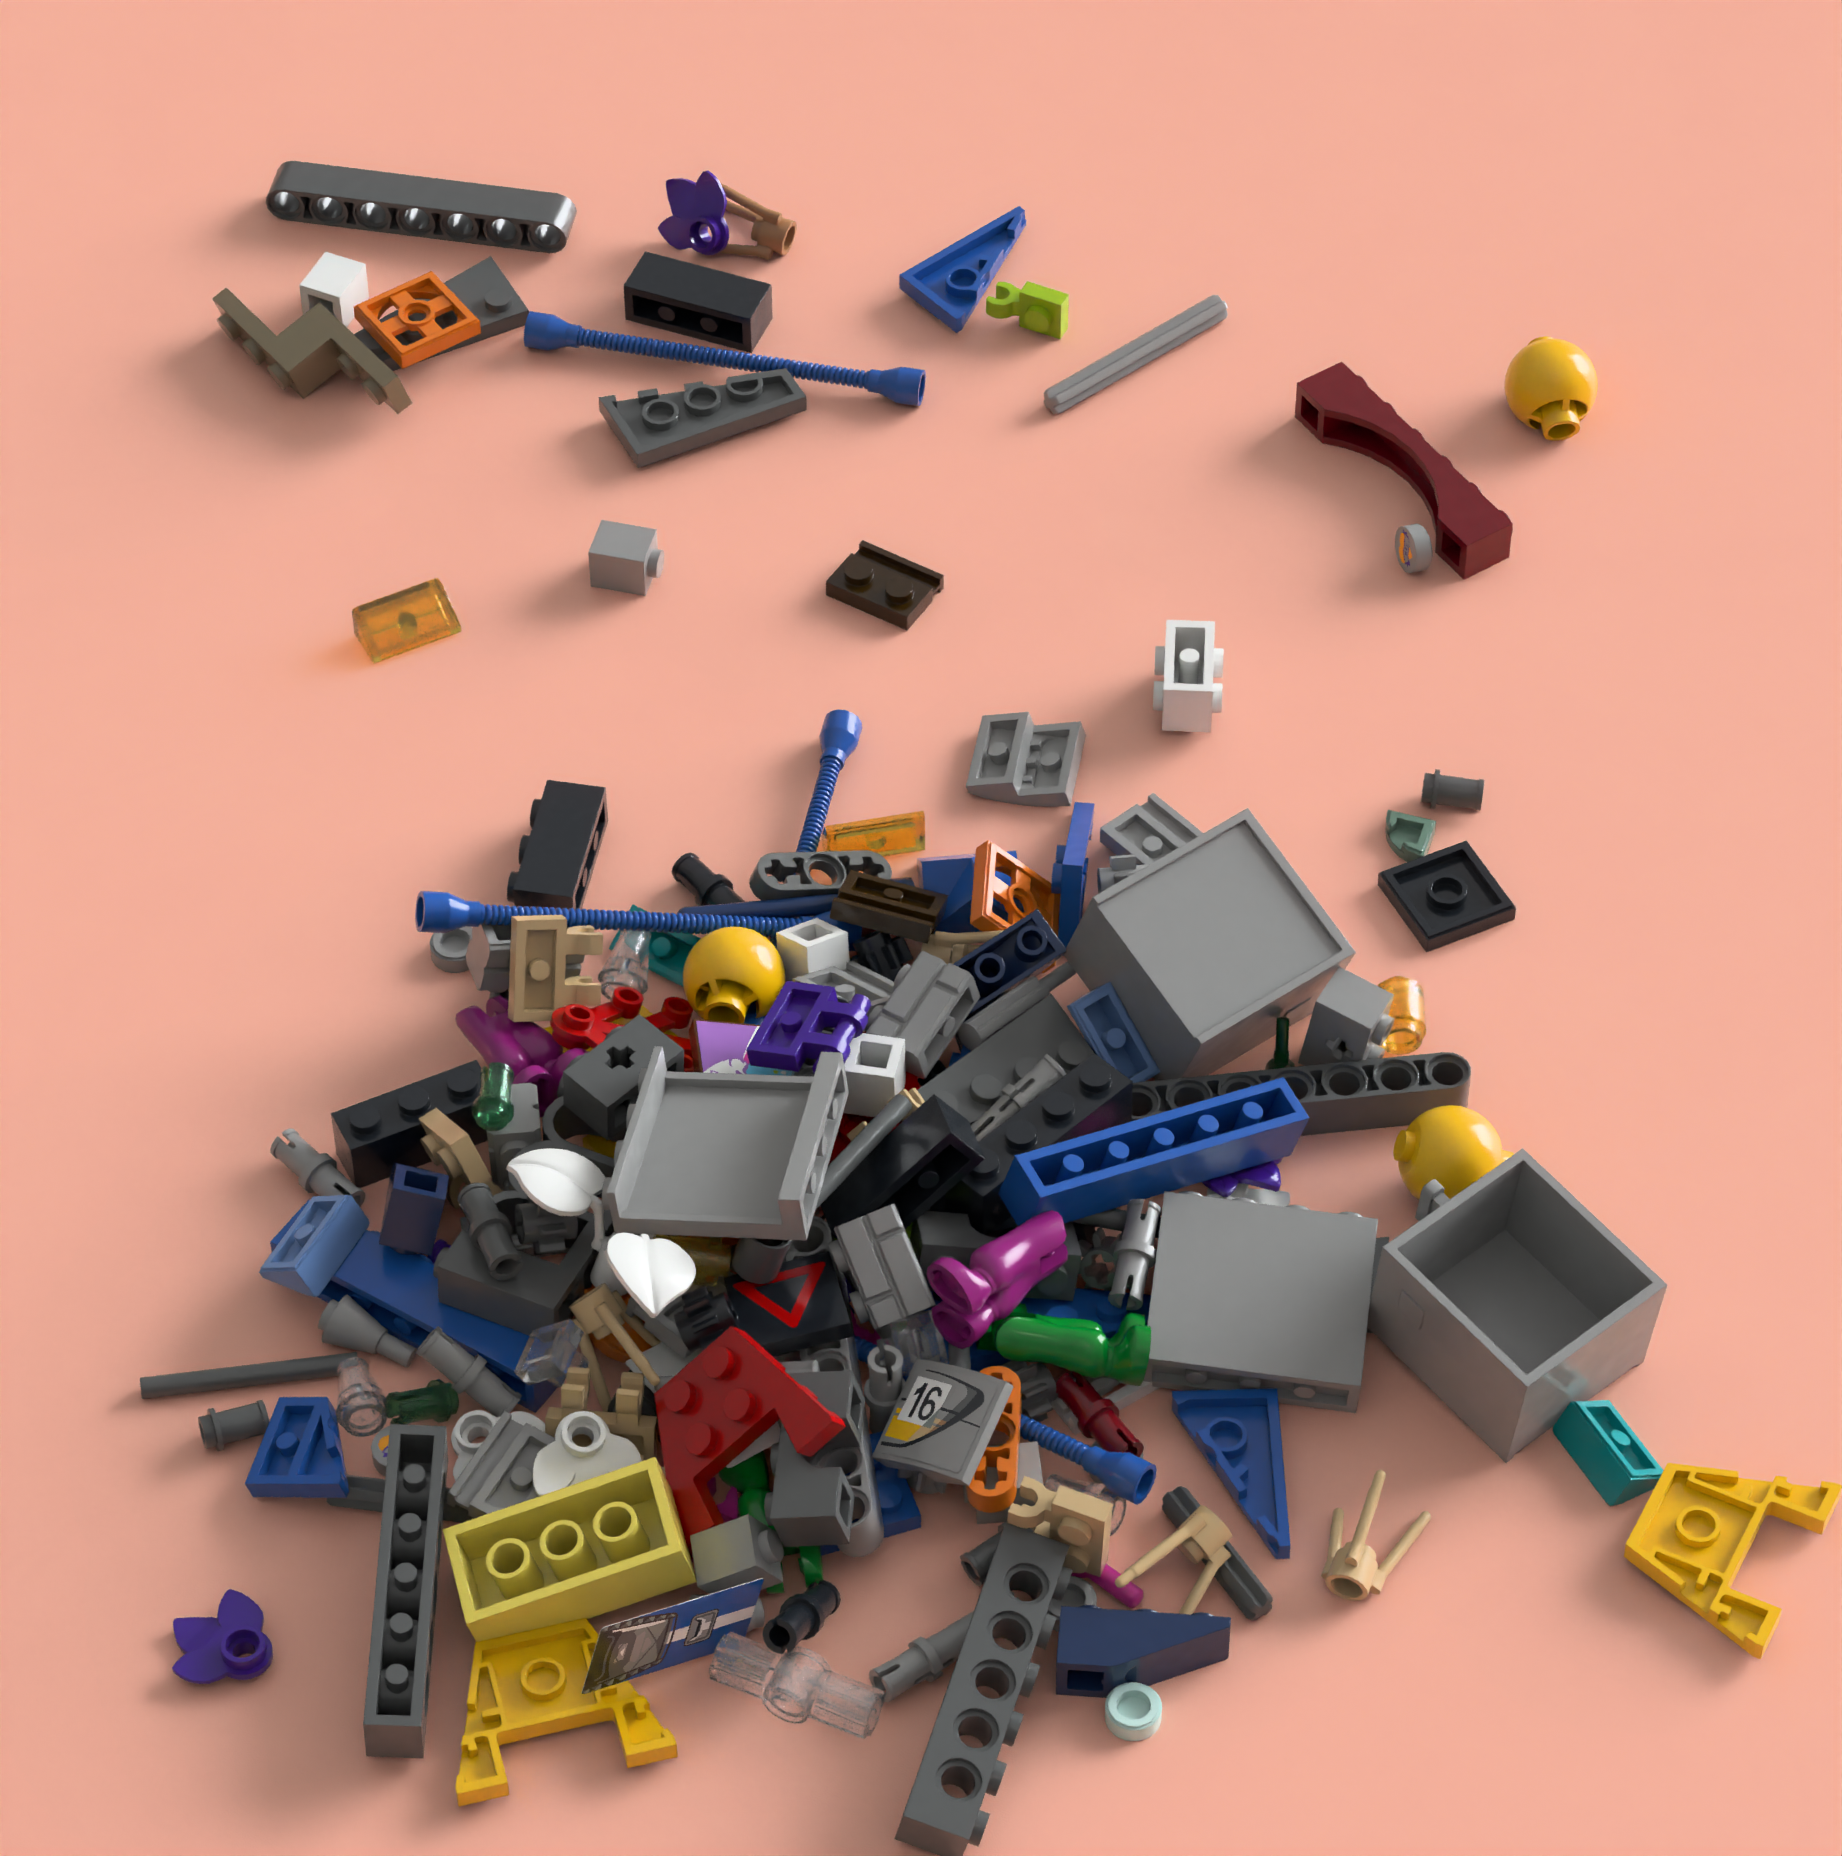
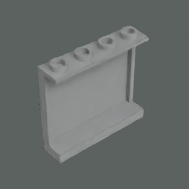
[602,1046,849,1241]
[1143,1191,1378,1413]

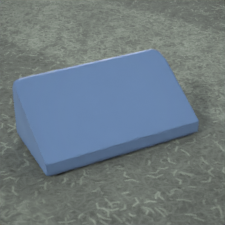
[1067,982,1160,1083]
[259,1195,369,1297]

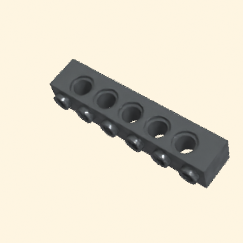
[363,1424,448,1758]
[894,1523,1073,1856]

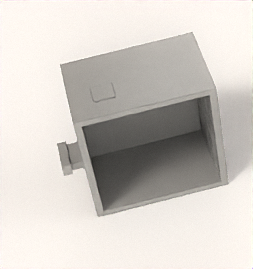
[1064,808,1356,1080]
[1367,1148,1667,1463]

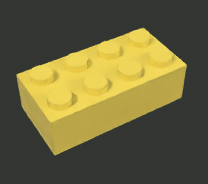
[443,1457,697,1642]

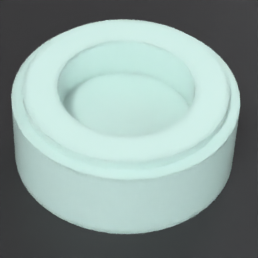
[1105,1682,1162,1741]

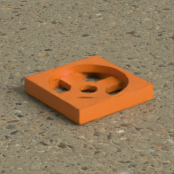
[353,271,481,369]
[970,840,1060,973]

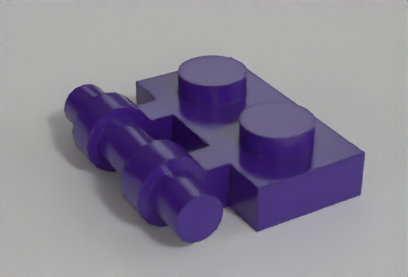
[746,981,871,1074]

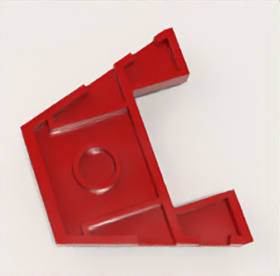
[654,1326,846,1559]

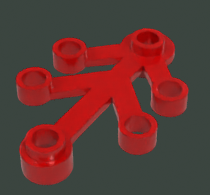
[550,986,694,1072]

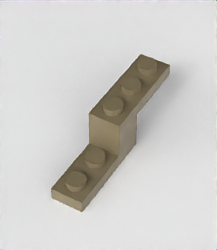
[212,288,412,414]

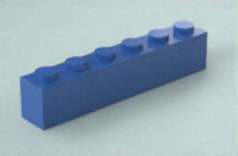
[998,1077,1310,1226]
[270,1200,573,1413]

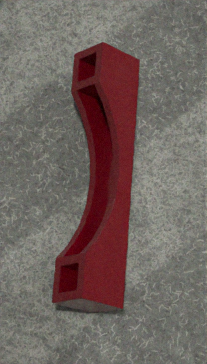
[1295,362,1513,580]

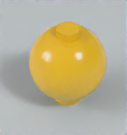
[1504,336,1598,441]
[683,927,785,1023]
[1393,1105,1514,1200]

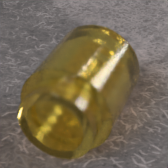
[1377,976,1427,1055]
[653,1234,731,1287]

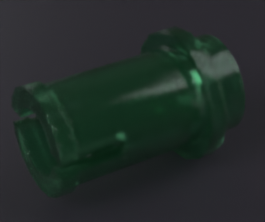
[472,1062,514,1131]
[385,1379,459,1425]

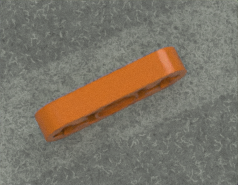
[966,1366,1022,1513]

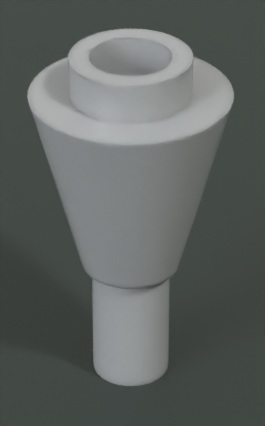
[318,1294,417,1368]

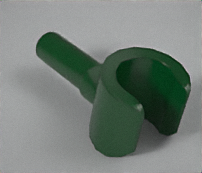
[1265,1017,1295,1070]

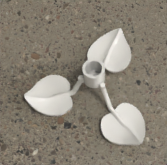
[506,1148,696,1318]

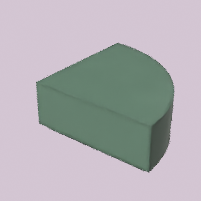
[1385,810,1436,862]

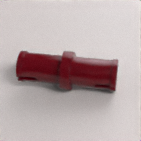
[1056,1372,1144,1457]

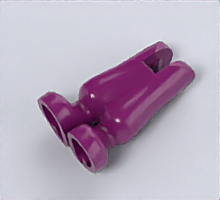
[455,995,588,1118]
[927,1210,1068,1349]

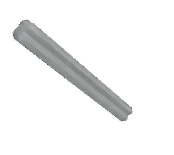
[1043,295,1228,414]

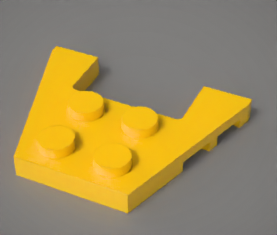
[1624,1463,1842,1659]
[455,1618,678,1807]

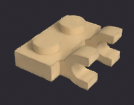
[508,915,603,1022]
[419,1108,502,1217]
[545,1367,658,1460]
[1007,1476,1113,1577]

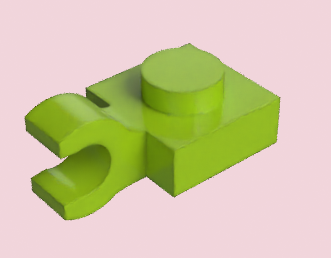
[986,281,1069,339]

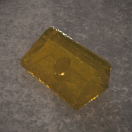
[352,578,462,664]
[821,811,925,857]

